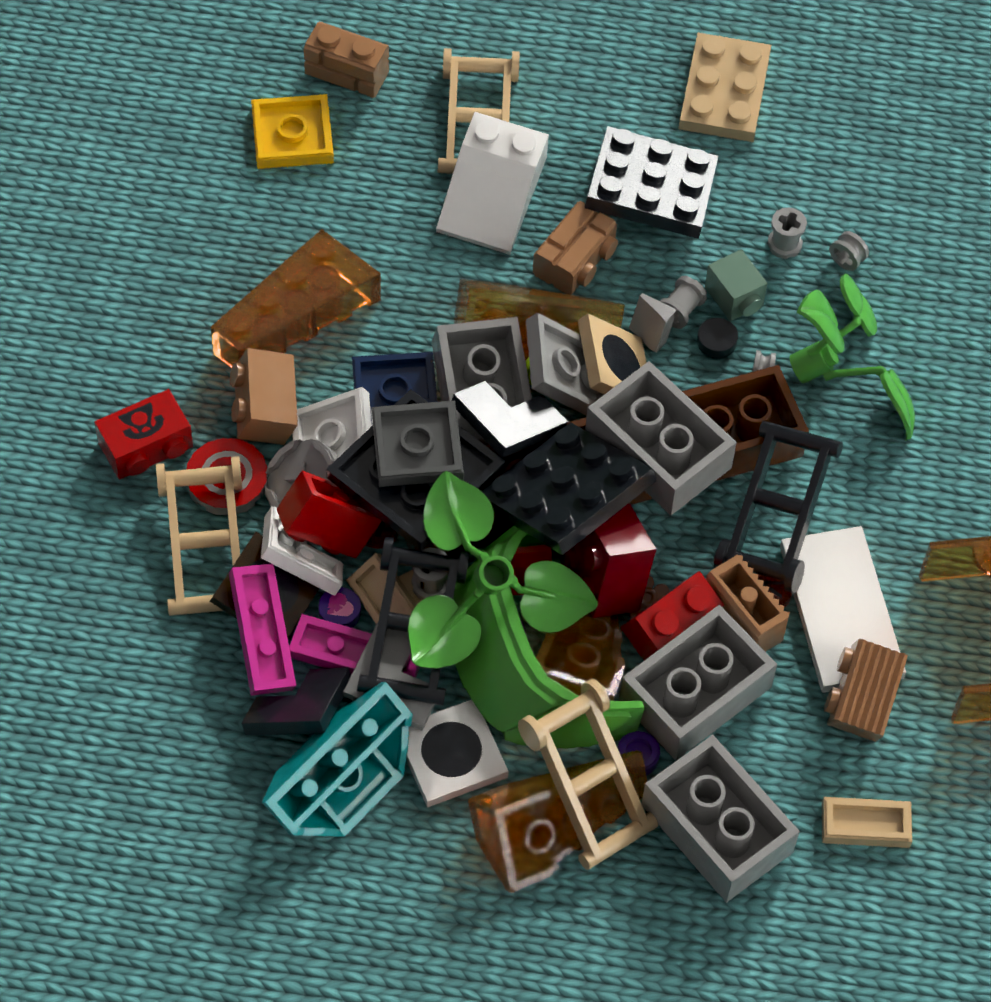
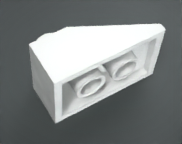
[436,112,549,255]

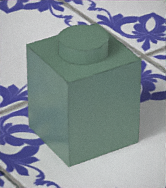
[705,249,768,321]

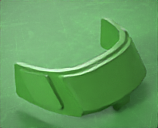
[453,526,645,749]

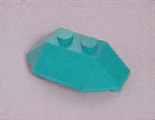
[262,682,413,837]

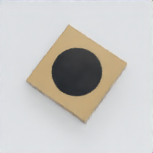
[578,314,647,394]

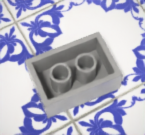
[432,317,532,445]
[585,361,737,515]
[619,605,777,761]
[642,735,800,903]

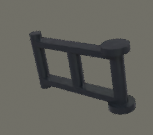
[714,421,843,593]
[357,536,470,706]

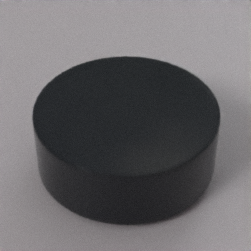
[697,318,738,359]

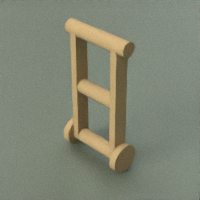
[438,48,520,174]
[156,456,242,616]
[518,679,658,870]

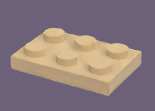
[679,32,772,142]

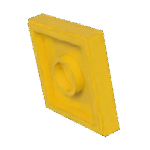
[251,94,334,169]

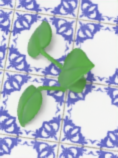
[789,274,915,440]
[407,471,598,669]

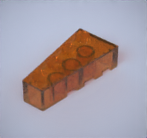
[210,229,381,368]

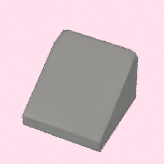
[629,293,677,353]

